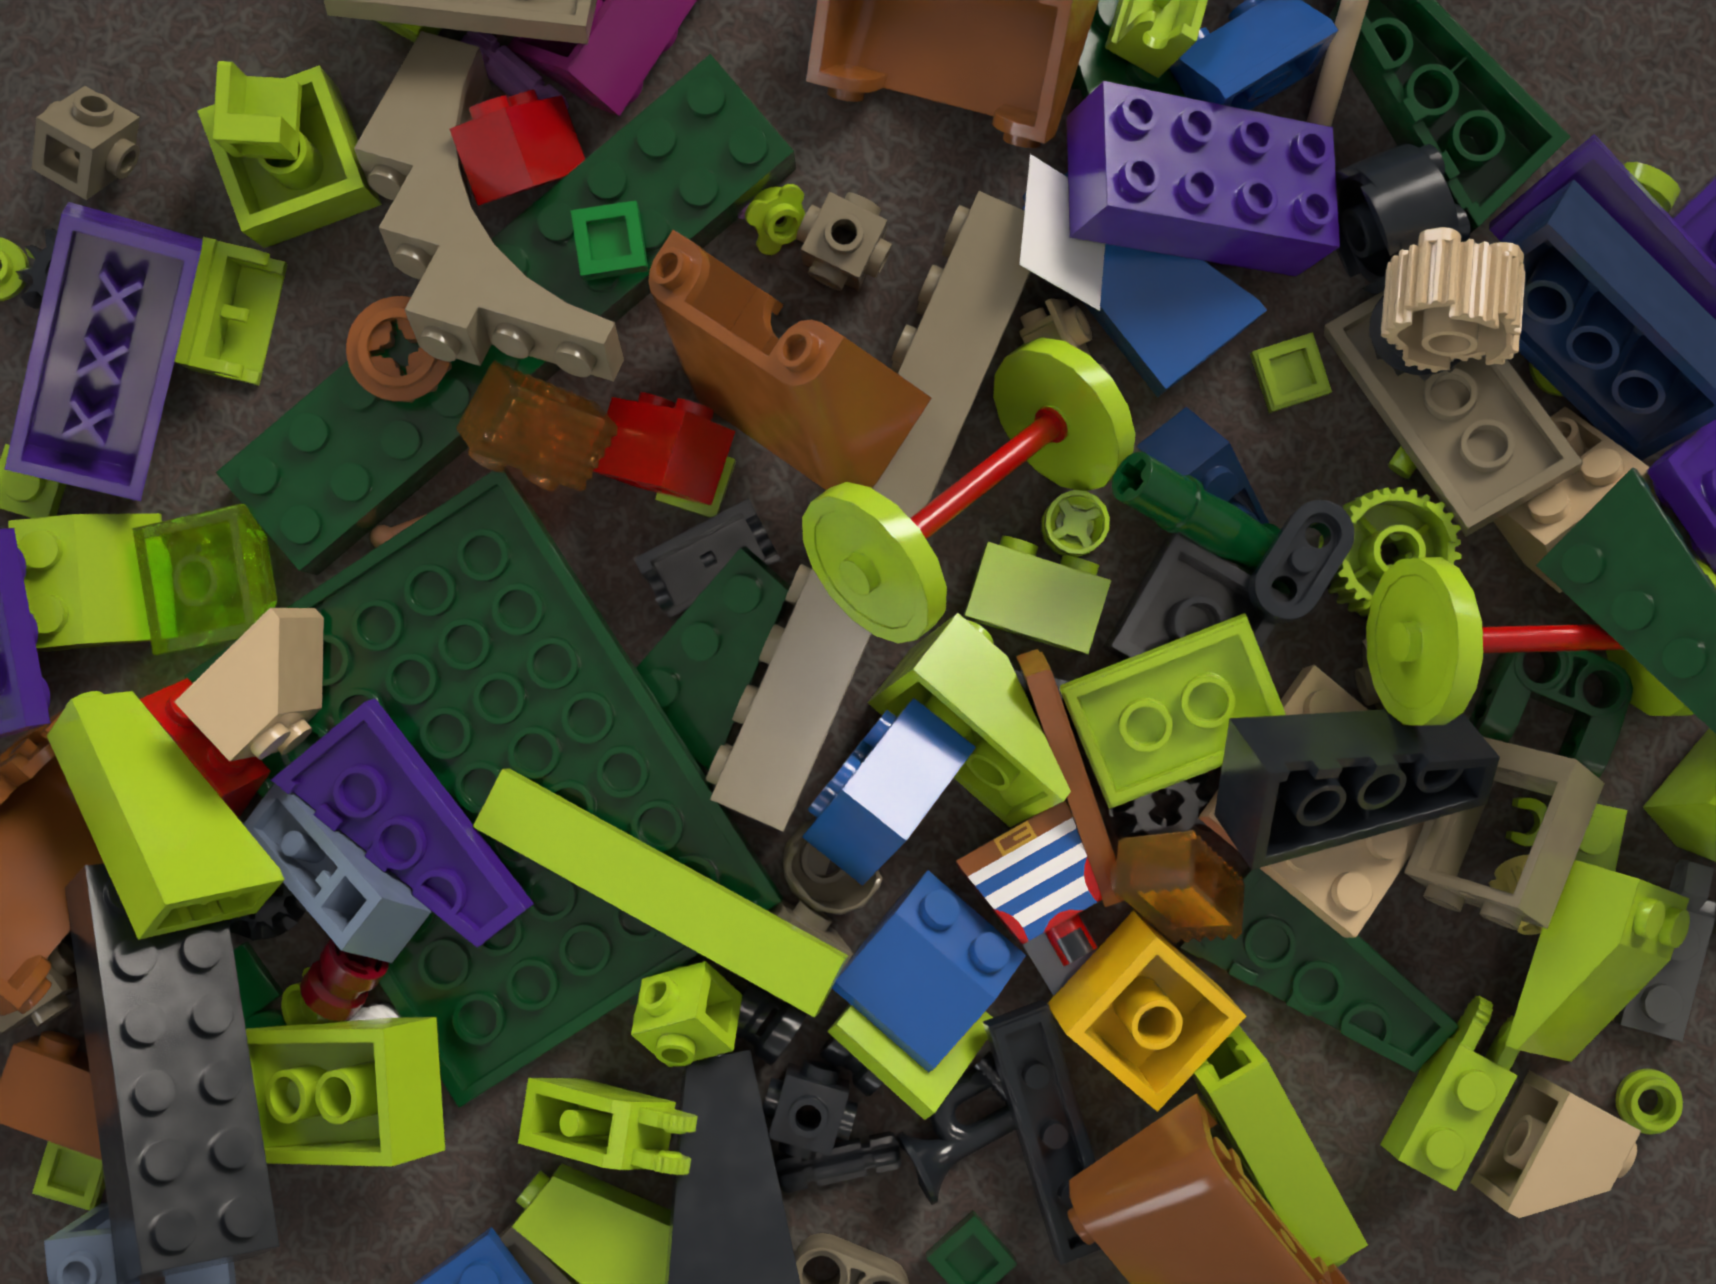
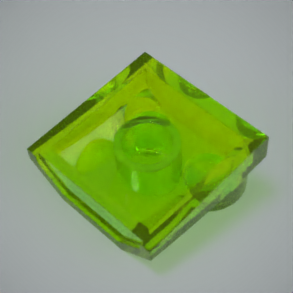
[132,504,277,655]

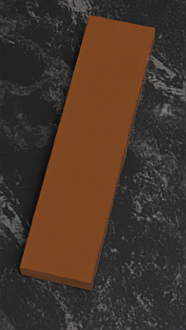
[1016,649,1128,907]

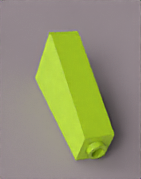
[47,691,285,940]
[1192,1025,1368,1267]
[512,1164,671,1284]

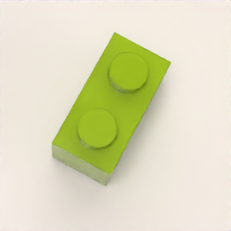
[962,535,1111,656]

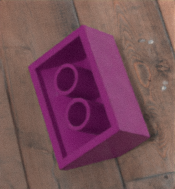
[507,0,699,116]

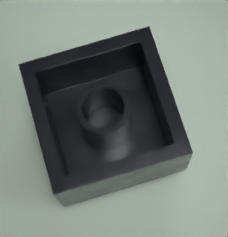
[1103,533,1289,660]

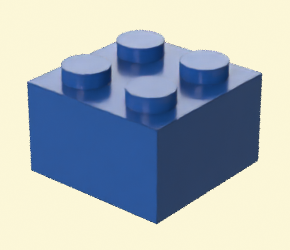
[802,698,976,886]

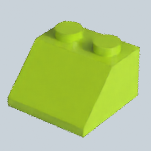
[8,513,173,652]

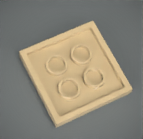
[1198,665,1425,938]

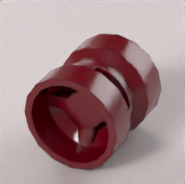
[300,938,389,1021]

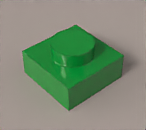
[571,200,649,281]

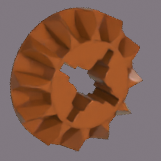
[346,296,452,403]

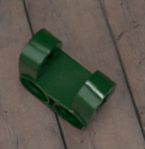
[1469,650,1633,778]

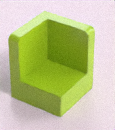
[212,61,302,160]

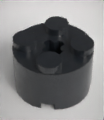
[1335,143,1471,294]

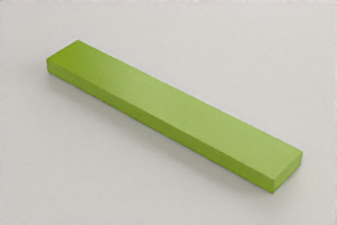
[473,768,849,1018]

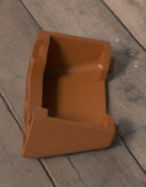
[806,0,1099,148]
[648,230,932,490]
[0,709,104,1016]
[1067,1093,1350,1284]

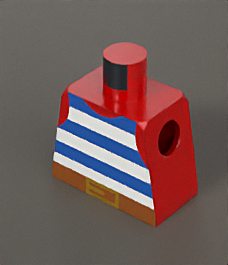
[956,800,1102,966]

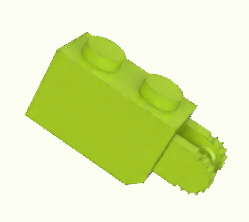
[1380,996,1520,1191]
[518,1078,698,1175]

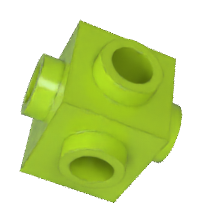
[631,961,742,1067]

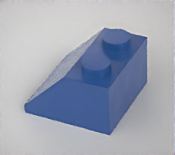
[1169,0,1338,111]
[832,870,1026,1073]

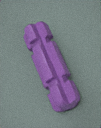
[460,31,569,110]

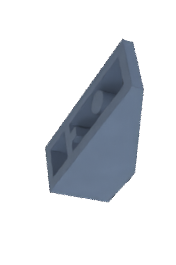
[243,784,431,963]

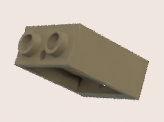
[1404,737,1605,930]

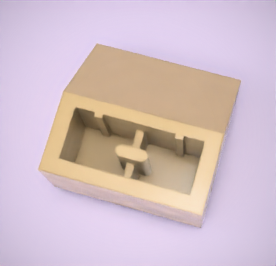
[1493,406,1660,593]

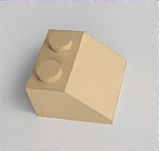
[175,608,324,761]
[1470,1070,1641,1218]

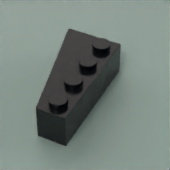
[1214,709,1500,870]

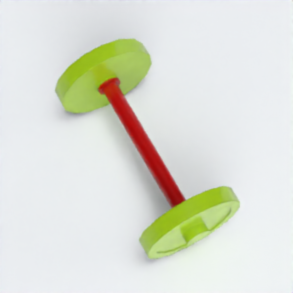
[802,337,1136,644]
[1366,557,1716,726]

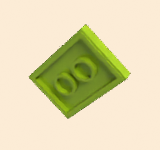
[1060,613,1286,809]

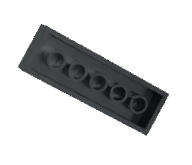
[65,864,280,1284]

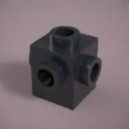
[763,1059,858,1160]

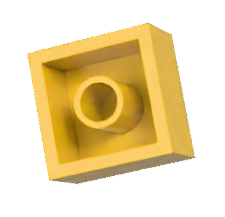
[1047,910,1247,1112]

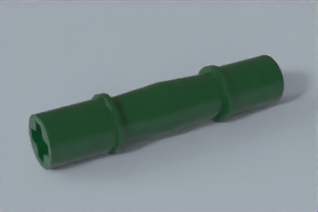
[1112,452,1290,597]

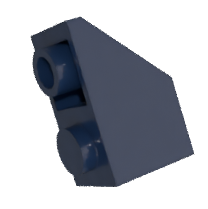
[1136,407,1269,559]

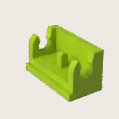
[1105,0,1208,78]
[174,237,288,386]

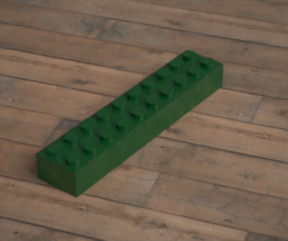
[216,54,796,575]

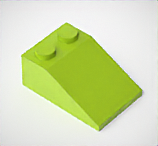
[867,613,1071,827]
[1505,860,1690,1062]
[246,1017,445,1167]

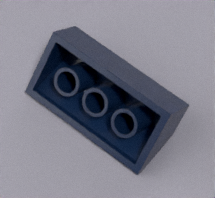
[1500,180,1716,461]

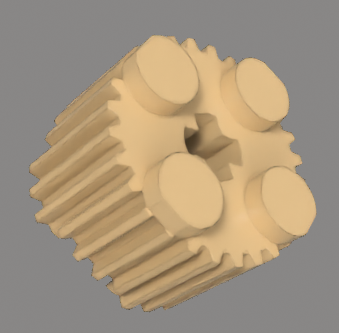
[1381,227,1525,373]

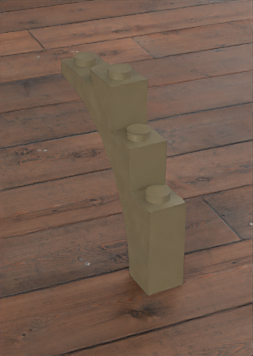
[354,31,624,382]

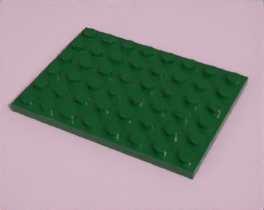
[184,465,784,1108]

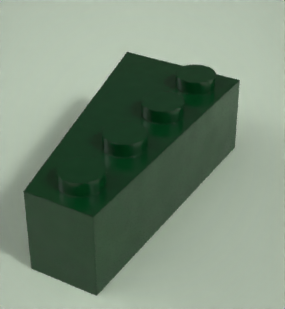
[1328,0,1571,233]

